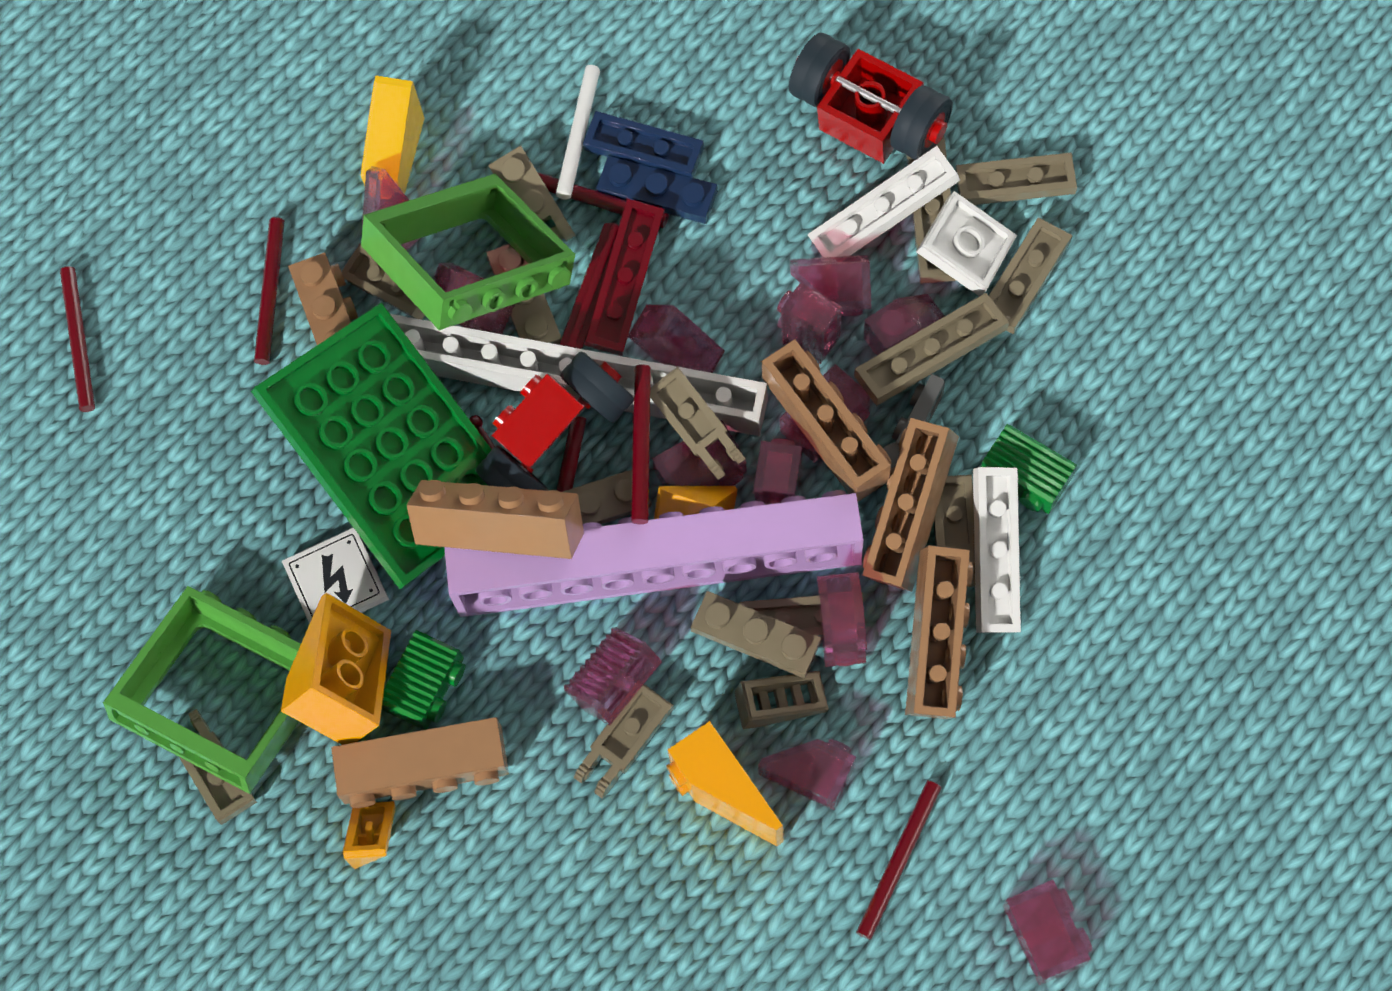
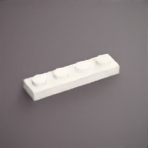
[807,146,960,269]
[973,467,1021,633]

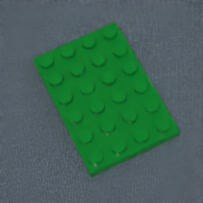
[251,303,492,589]

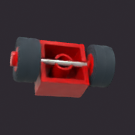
[789,33,953,164]
[475,351,634,491]

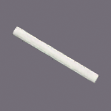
[556,65,600,200]

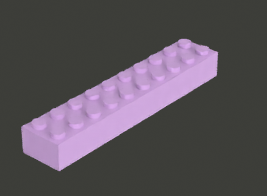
[445,490,863,617]

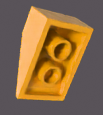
[281,592,391,745]
[666,721,784,846]

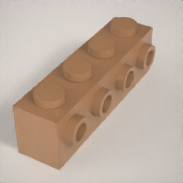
[288,252,359,345]
[761,339,892,502]
[863,418,959,592]
[407,480,584,559]
[905,546,973,719]
[331,717,509,808]

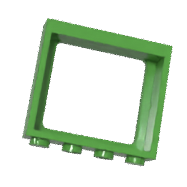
[361,174,575,330]
[103,586,301,794]

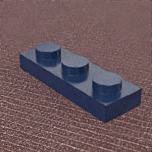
[583,111,704,178]
[596,155,718,224]

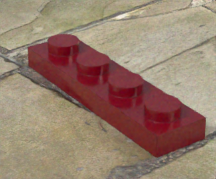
[585,198,664,356]

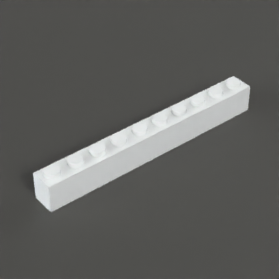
[390,314,768,436]

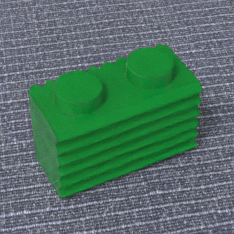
[981,424,1077,514]
[382,630,466,730]

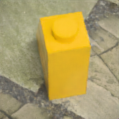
[360,75,424,199]

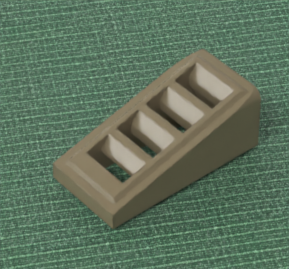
[735,671,829,729]

